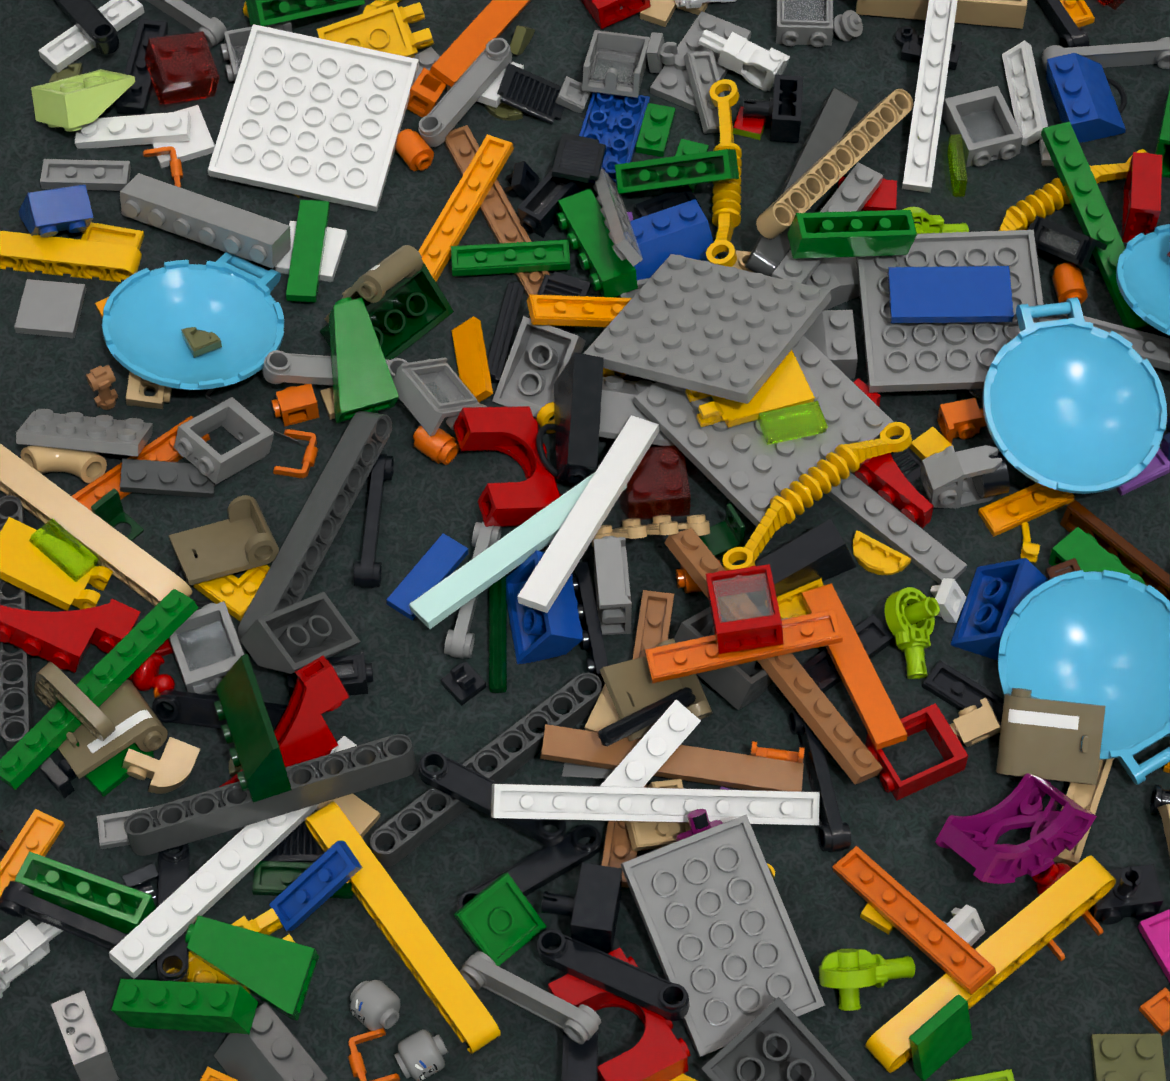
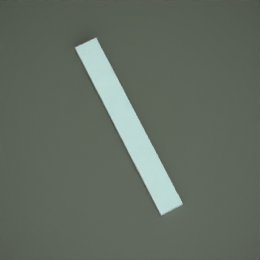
[409,472,627,629]

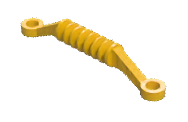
[706,79,742,267]
[999,149,1148,231]
[722,422,912,577]

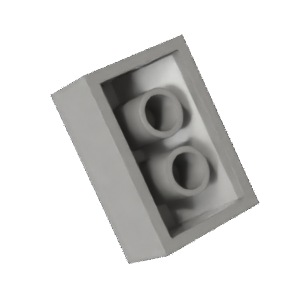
[599,375,677,448]

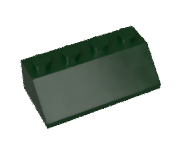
[320,262,454,360]
[214,654,292,803]

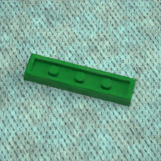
[286,200,330,302]
[451,239,570,276]

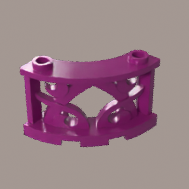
[935,773,1097,884]

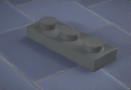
[120,458,215,497]

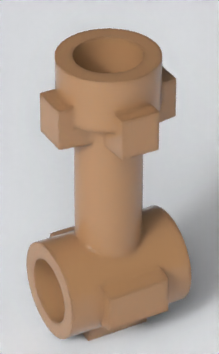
[86,365,118,410]

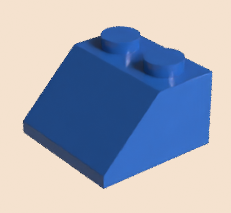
[19,184,94,238]

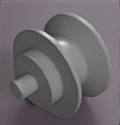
[833,10,863,41]

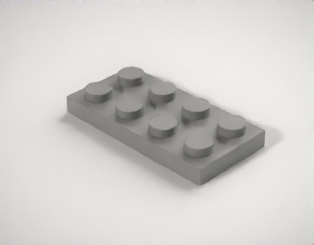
[650,11,751,113]
[16,409,153,456]

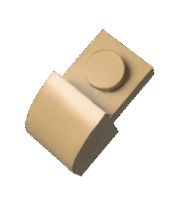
[122,737,200,794]

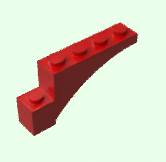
[852,378,934,528]
[0,599,141,673]
[219,656,349,787]

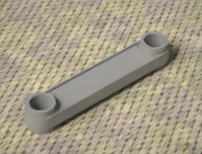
[146,0,227,48]
[1042,37,1170,71]
[419,38,512,147]
[262,350,407,385]
[444,521,502,659]
[459,951,601,1044]

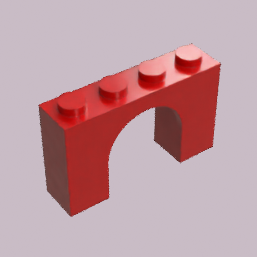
[453,406,562,527]
[548,947,691,1081]

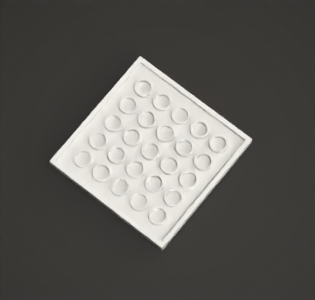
[208,24,419,212]

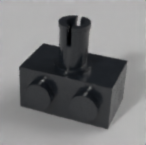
[743,74,803,143]
[1089,864,1163,925]

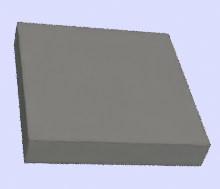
[14,279,86,338]

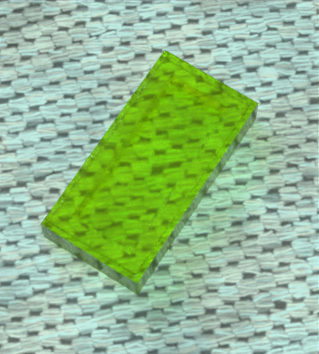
[947,134,968,197]
[758,401,828,445]
[29,518,99,582]

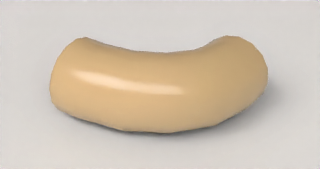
[20,445,107,483]

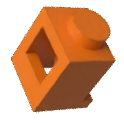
[407,68,447,117]
[271,384,320,427]
[937,398,987,444]

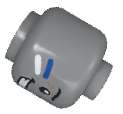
[350,980,401,1031]
[394,1029,448,1081]

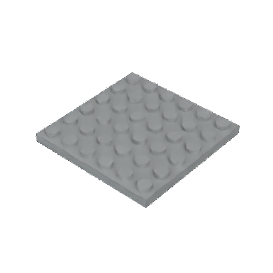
[856,230,1044,393]
[583,254,832,404]
[634,335,894,527]

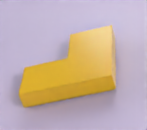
[193,564,270,622]

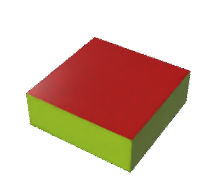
[733,107,768,140]

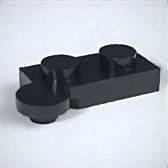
[895,26,962,70]

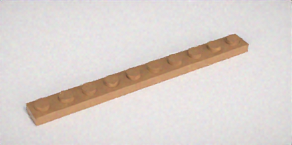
[664,528,883,785]
[602,590,674,888]

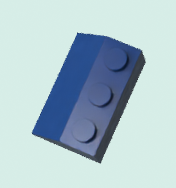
[1046,53,1126,143]
[630,199,718,280]
[506,550,583,664]
[951,558,1048,660]

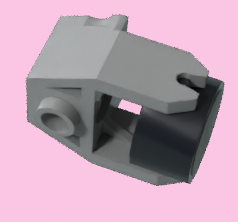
[920,445,1010,509]

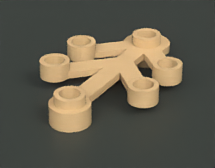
[592,514,710,547]

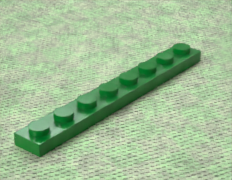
[1041,121,1153,331]
[0,589,198,790]

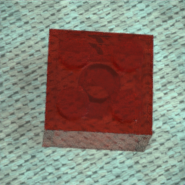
[145,31,219,105]
[624,445,691,520]

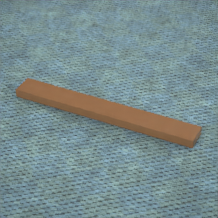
[443,125,550,298]
[540,724,804,791]

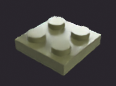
[1090,1033,1166,1081]

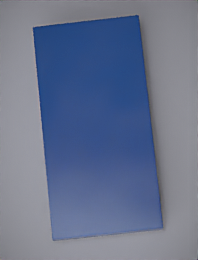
[579,92,650,185]
[888,266,1014,323]

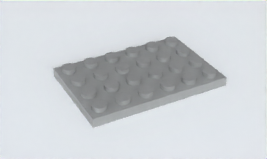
[621,814,825,1057]

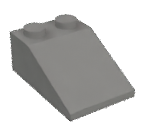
[786,253,860,311]
[804,310,858,379]
[492,316,586,418]

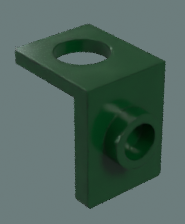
[91,488,144,541]
[699,503,745,558]

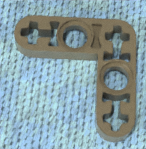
[34,662,116,741]

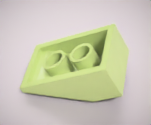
[31,69,135,132]

